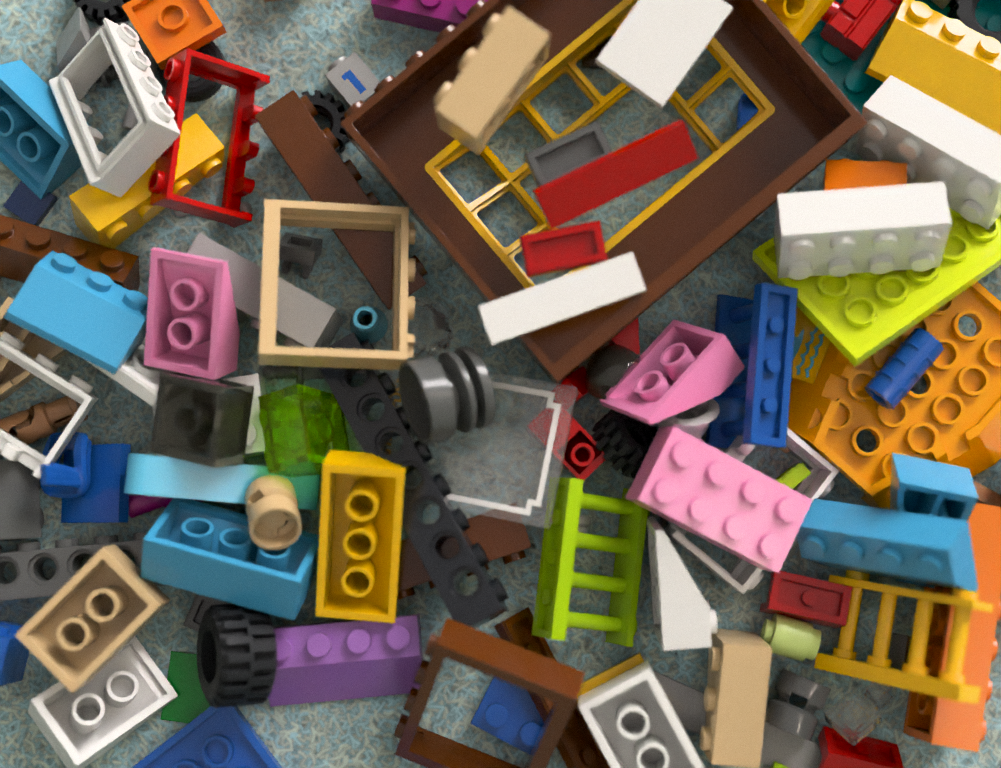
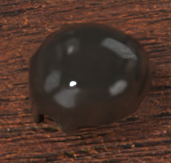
[585,344,641,400]

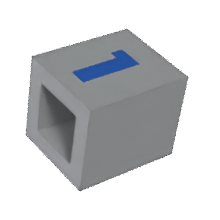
[325,52,380,108]

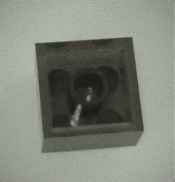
[150,373,254,468]

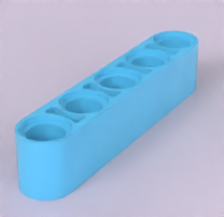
[124,453,320,510]

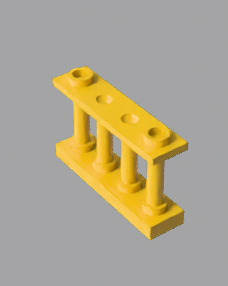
[814,570,994,704]

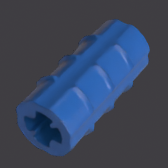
[865,328,944,410]

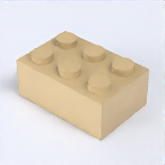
[434,6,550,155]
[15,544,170,693]

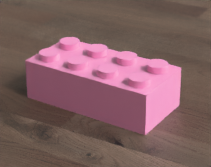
[625,426,813,573]

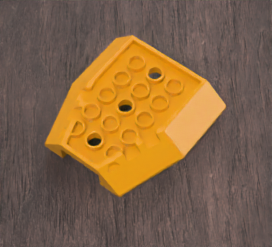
[788,282,1001,509]

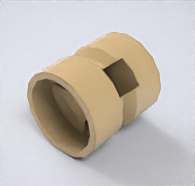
[244,475,302,550]

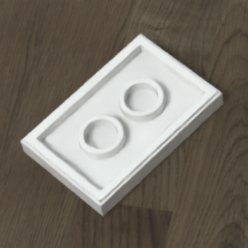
[596,0,733,109]

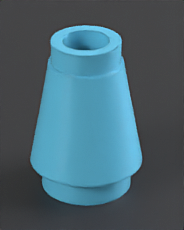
[350,306,388,343]

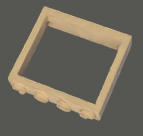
[258,199,416,370]

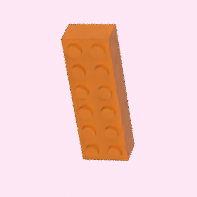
[903,503,1001,752]

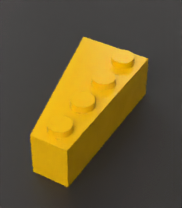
[69,113,225,249]

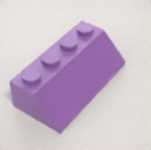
[268,613,423,707]

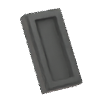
[524,121,612,188]

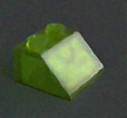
[258,384,350,477]

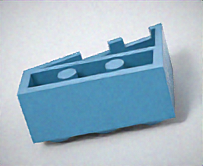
[890,453,979,588]

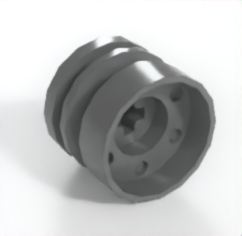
[398,346,496,445]

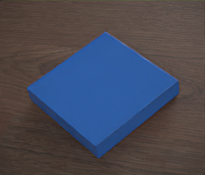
[61,443,131,523]

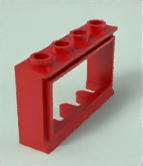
[148,48,270,228]

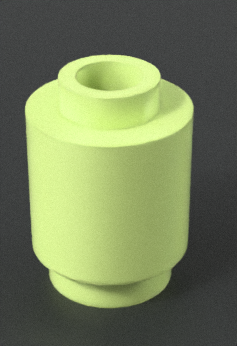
[760,613,822,662]

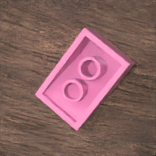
[144,248,240,380]
[599,319,745,425]

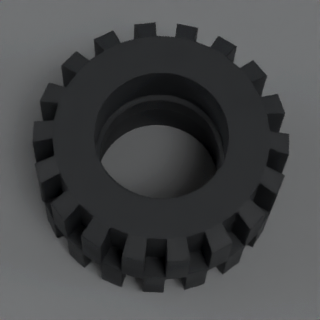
[197,604,277,708]

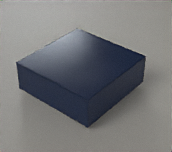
[3,181,58,226]

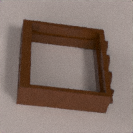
[393,618,585,768]

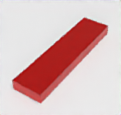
[533,119,698,230]

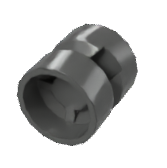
[765,669,831,741]

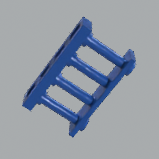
[706,283,798,449]

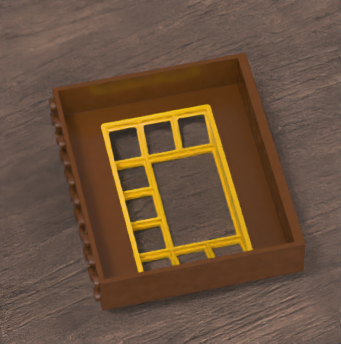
[341,0,868,386]

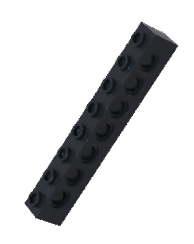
[319,332,509,629]

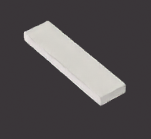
[478,252,646,346]

